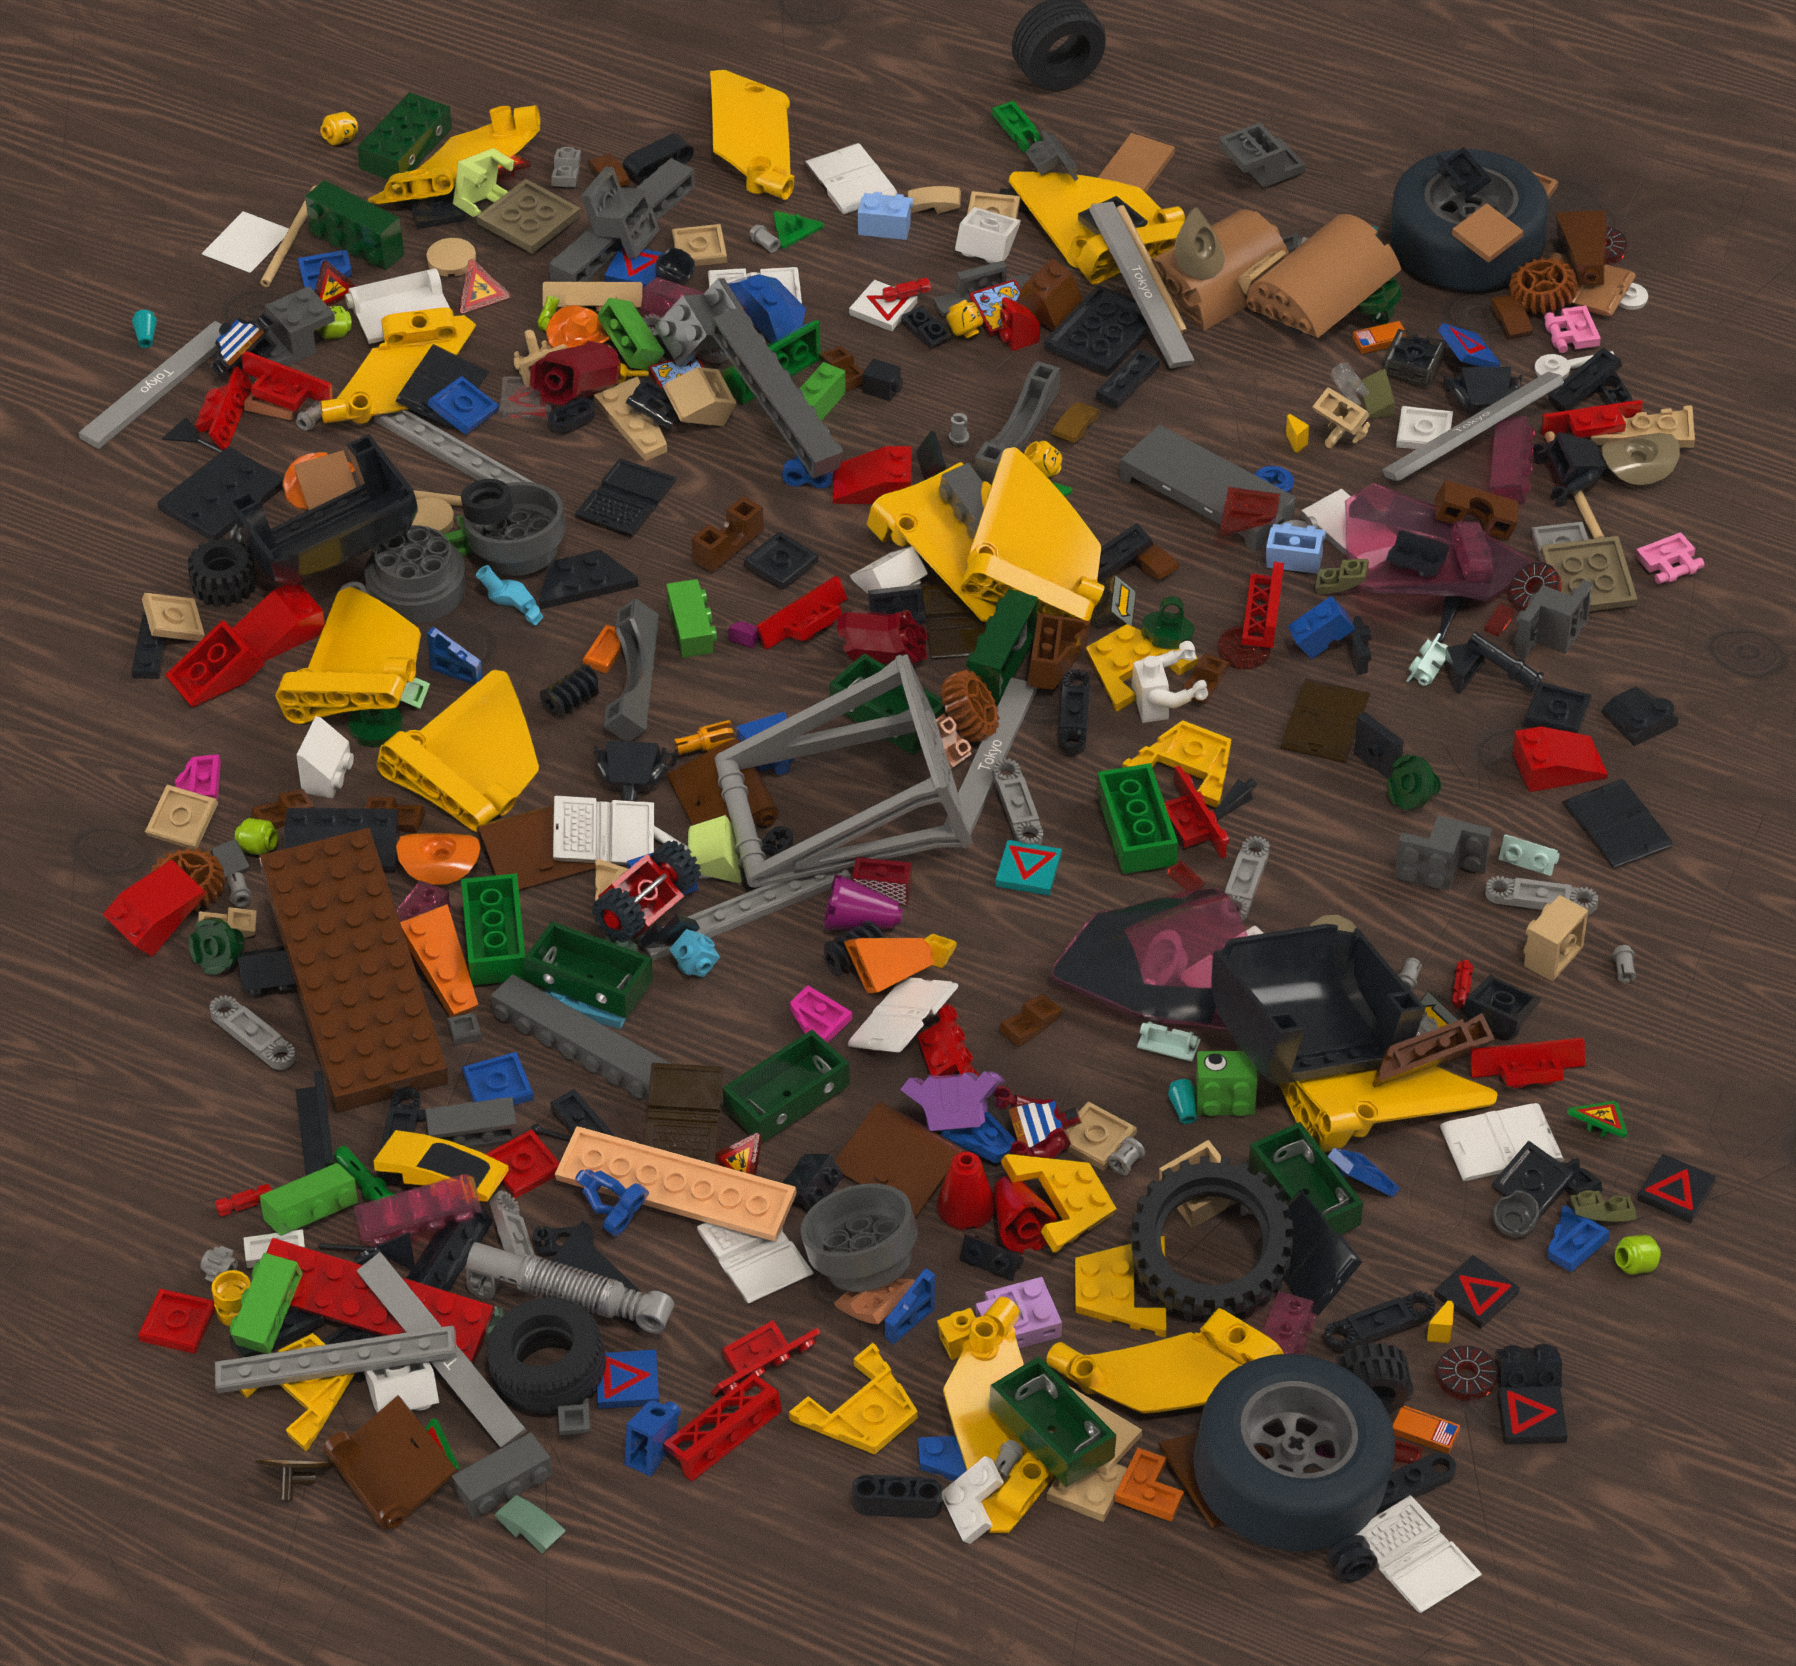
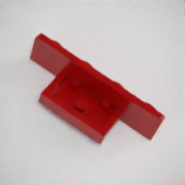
[242,351,333,412]
[195,367,252,451]
[1541,400,1643,438]
[756,576,847,649]
[1164,765,1229,859]
[917,1003,980,1077]
[1470,1038,1585,1088]
[711,1320,821,1396]

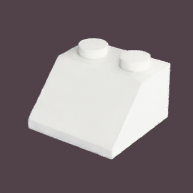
[955,207,1021,264]
[850,546,928,594]
[297,716,354,799]
[364,1362,439,1413]

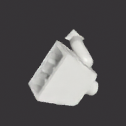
[1131,641,1208,723]

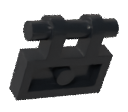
[626,378,679,430]

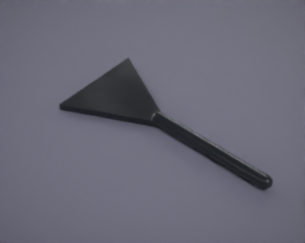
[162,417,222,453]
[318,1231,415,1270]

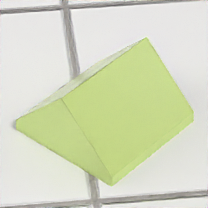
[688,815,742,884]

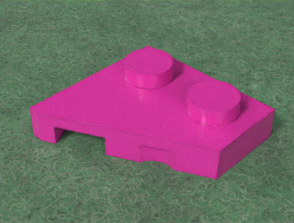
[174,754,221,801]
[790,985,852,1043]

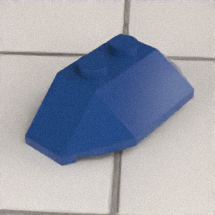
[728,274,806,343]

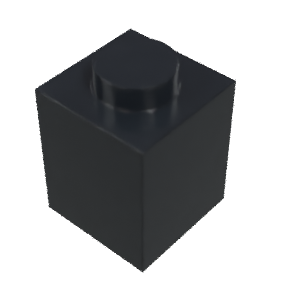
[862,358,903,401]

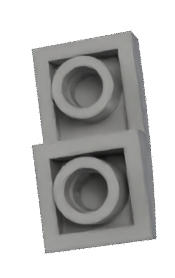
[551,147,581,187]

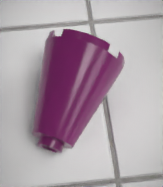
[824,874,903,930]

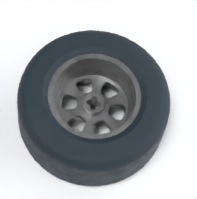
[1390,149,1549,292]
[1194,1354,1395,1551]

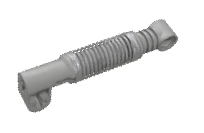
[466,1242,675,1333]

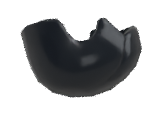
[655,247,695,286]

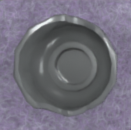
[1493,1190,1539,1238]

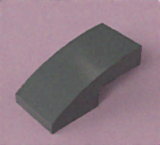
[558,1397,590,1435]

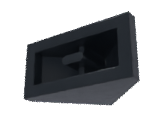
[1444,644,1486,694]

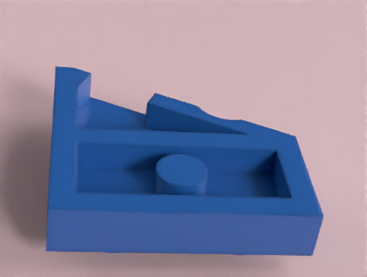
[427,627,483,685]
[1328,1147,1400,1197]

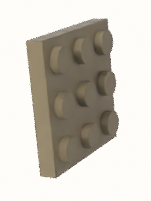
[477,179,581,254]
[1540,536,1638,612]

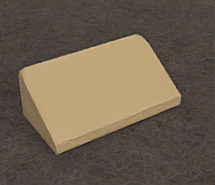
[1237,250,1286,294]

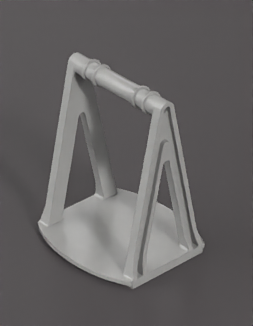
[714,654,973,888]

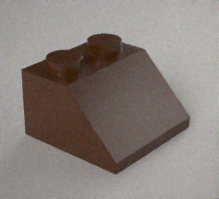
[1016,258,1083,331]

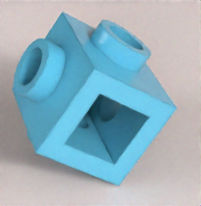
[669,929,720,978]

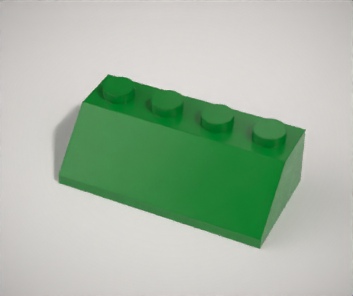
[723,320,821,405]

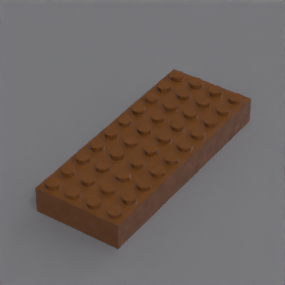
[259,828,448,1113]

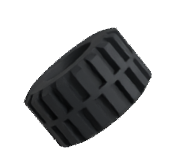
[188,538,257,607]
[1335,1343,1413,1414]

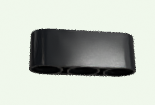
[623,133,694,184]
[852,1474,942,1519]

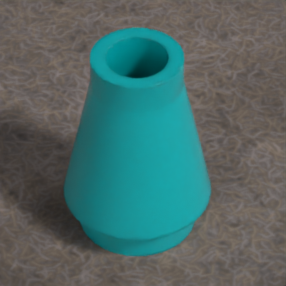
[132,310,157,348]
[1167,1079,1197,1124]

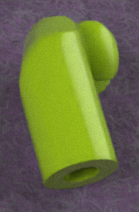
[537,295,560,331]

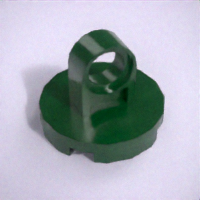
[1355,277,1402,325]
[1140,596,1195,649]
[348,708,403,748]
[1387,755,1441,811]
[189,917,244,975]

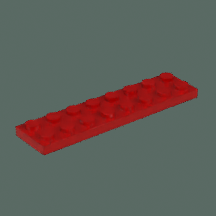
[266,1238,495,1365]

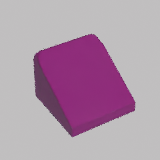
[728,621,760,648]

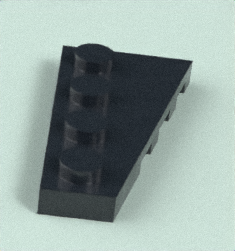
[550,1229,644,1333]

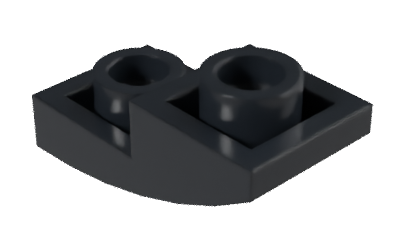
[901,305,952,348]
[1351,616,1372,675]

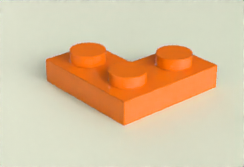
[1114,1448,1184,1522]

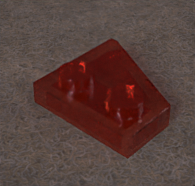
[1220,487,1280,535]

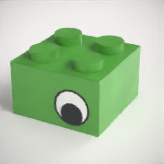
[1196,1051,1257,1116]

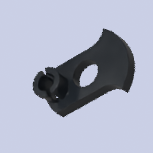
[533,1221,594,1257]

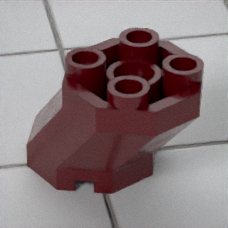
[530,340,621,406]
[837,610,928,665]

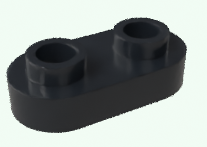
[548,398,595,433]

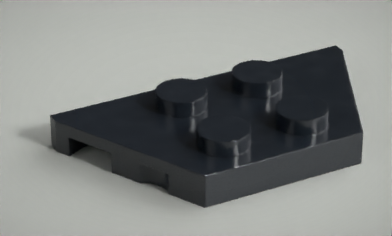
[539,550,639,609]

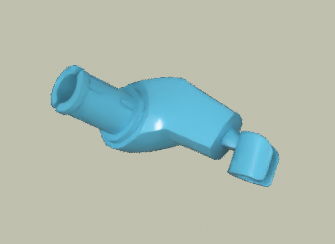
[476,565,543,626]

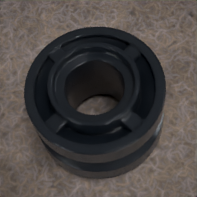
[1327,1535,1378,1583]

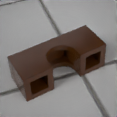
[1435,480,1518,540]
[691,496,764,572]

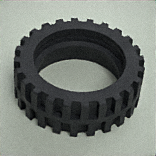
[1131,1156,1293,1324]

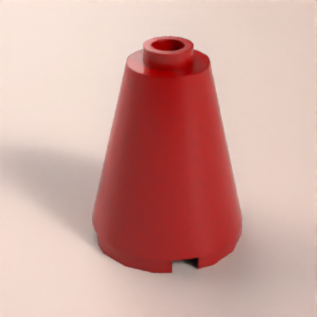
[937,1152,996,1231]
[994,1176,1057,1253]

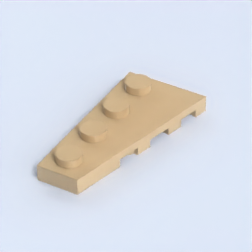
[594,376,667,461]
[1590,405,1695,448]

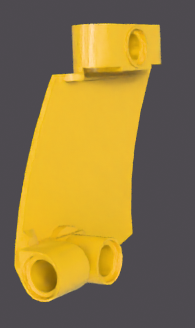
[710,70,795,200]
[368,105,540,204]
[320,307,476,424]
[943,1296,1056,1533]
[1046,1308,1284,1414]

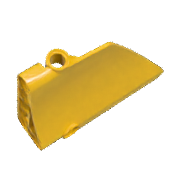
[1008,172,1185,285]
[960,447,1104,621]
[867,462,997,622]
[276,587,421,724]
[377,670,539,832]
[1278,1066,1498,1152]

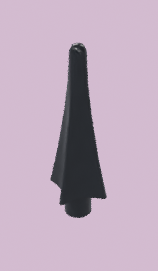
[1438,584,1464,643]
[1214,778,1257,821]

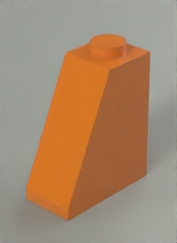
[844,938,935,993]

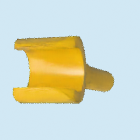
[618,363,649,384]

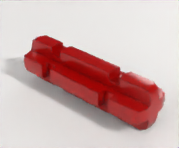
[882,277,931,302]
[1451,959,1473,1009]
[215,1184,272,1216]

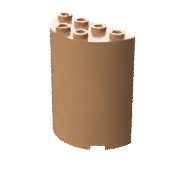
[1152,209,1289,331]
[1246,214,1401,338]

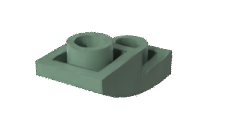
[494,1495,566,1554]

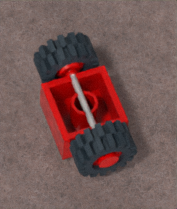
[592,840,701,942]

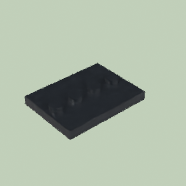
[1044,284,1151,376]
[157,446,284,540]

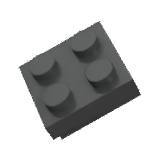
[1218,122,1305,188]
[581,167,660,259]
[655,278,747,367]
[265,286,335,366]
[1514,580,1593,659]
[1395,816,1492,891]

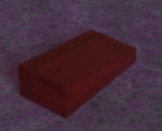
[1484,604,1515,637]
[1167,860,1205,893]
[1393,1439,1423,1464]

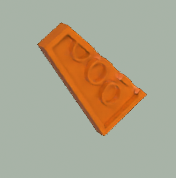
[400,904,478,1017]

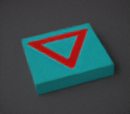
[995,840,1062,896]

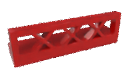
[1241,562,1284,648]
[663,1373,782,1482]

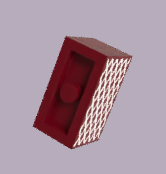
[852,857,912,906]

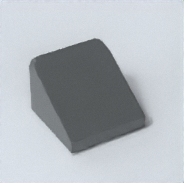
[211,839,250,880]

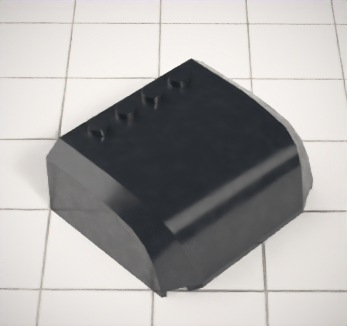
[227,434,418,586]
[1211,923,1426,1085]

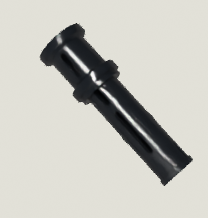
[1466,631,1544,693]

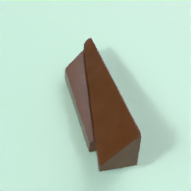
[1373,1014,1494,1087]

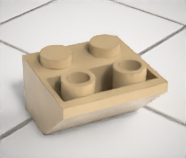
[663,367,737,426]

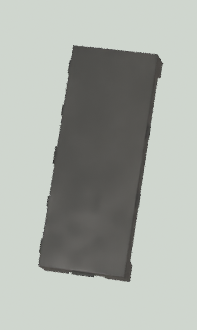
[1120,425,1295,552]

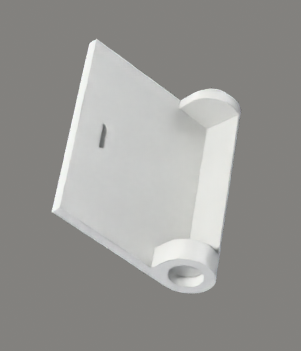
[345,268,450,344]

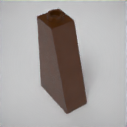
[1556,210,1607,285]

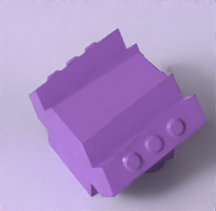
[900,1071,1006,1131]

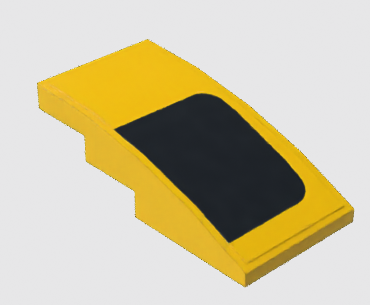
[374,1130,509,1202]

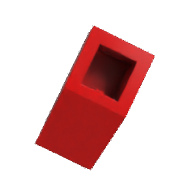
[999,297,1040,351]

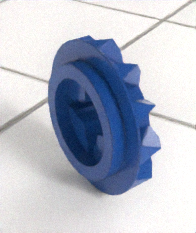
[1254,466,1294,492]

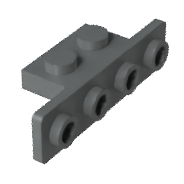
[1025,129,1079,181]
[934,261,1029,317]

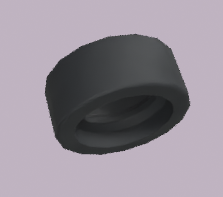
[461,479,513,525]

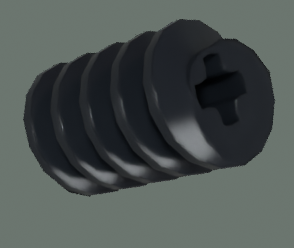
[540,664,599,717]
[823,920,885,976]

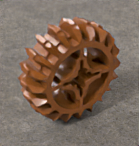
[1509,256,1578,315]
[941,670,1000,743]
[151,847,225,913]

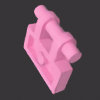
[1544,305,1601,353]
[1635,532,1705,584]

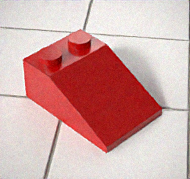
[833,446,912,504]
[233,584,325,662]
[165,619,265,707]
[1512,726,1608,792]
[102,859,207,957]

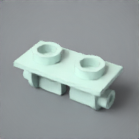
[1406,633,1448,686]
[1498,834,1560,876]
[1137,1021,1201,1062]

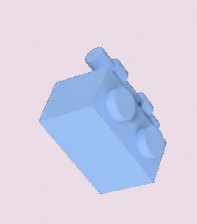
[858,192,913,240]
[1266,522,1326,574]

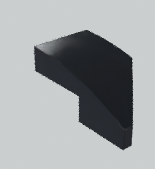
[640,914,700,948]
[1562,1158,1603,1196]

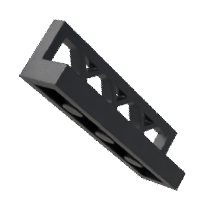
[296,1071,334,1176]
[406,1200,493,1292]

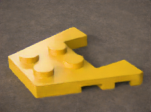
[1086,624,1198,712]
[1122,720,1231,808]
[1001,1154,1117,1253]
[1075,1236,1166,1337]
[238,1333,355,1451]
[789,1343,918,1455]

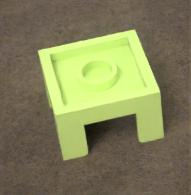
[453,148,514,217]

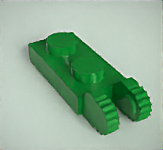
[992,101,1043,153]

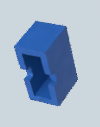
[1288,596,1355,659]

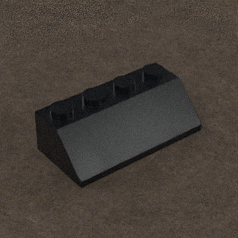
[284,808,400,871]
[238,946,296,995]

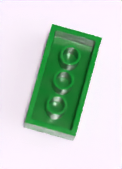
[1097,763,1178,874]
[461,873,526,985]

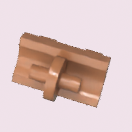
[936,713,972,768]

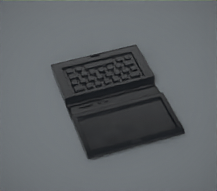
[395,344,490,429]
[575,458,676,536]
[1562,779,1673,868]
[1256,1189,1363,1317]

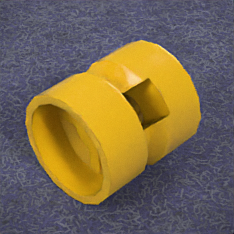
[212,1270,251,1326]

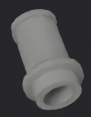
[749,225,781,253]
[296,401,322,431]
[949,413,969,446]
[227,872,252,907]
[1612,945,1636,983]
[1398,958,1422,991]
[994,1440,1023,1481]

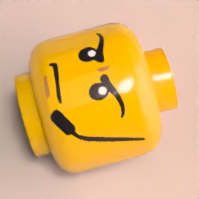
[321,112,358,146]
[946,300,983,339]
[1024,441,1062,478]

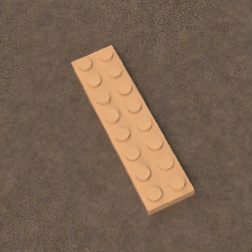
[555,1126,797,1242]

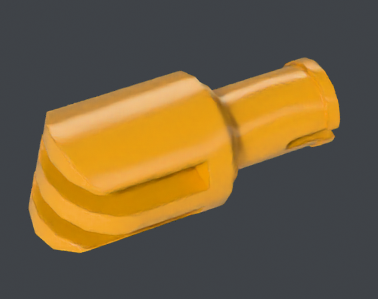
[674,720,736,756]

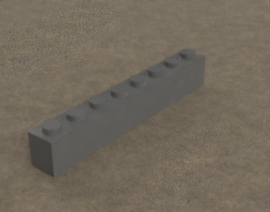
[549,158,695,282]
[711,307,843,479]
[491,974,671,1102]

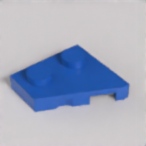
[298,250,352,296]
[940,1111,1016,1163]
[1548,1205,1610,1272]
[885,1268,935,1345]
[918,1436,967,1482]

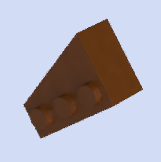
[1027,613,1091,690]

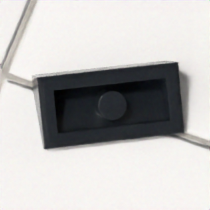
[916,431,946,480]

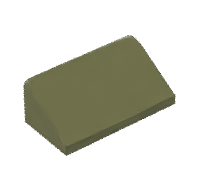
[1359,369,1395,418]

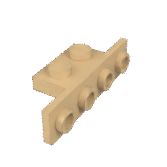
[543,282,643,312]

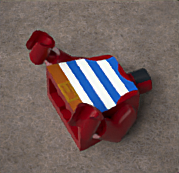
[994,1086,1082,1159]

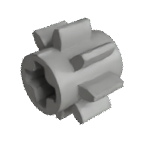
[201,1246,238,1282]

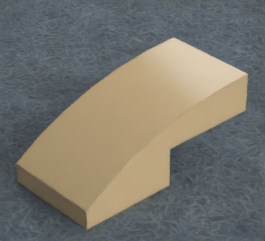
[908,186,961,214]
[197,907,256,938]

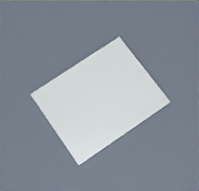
[202,211,289,273]

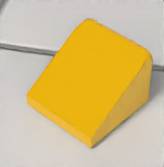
[1286,414,1309,453]
[924,934,957,968]
[1427,1301,1454,1343]

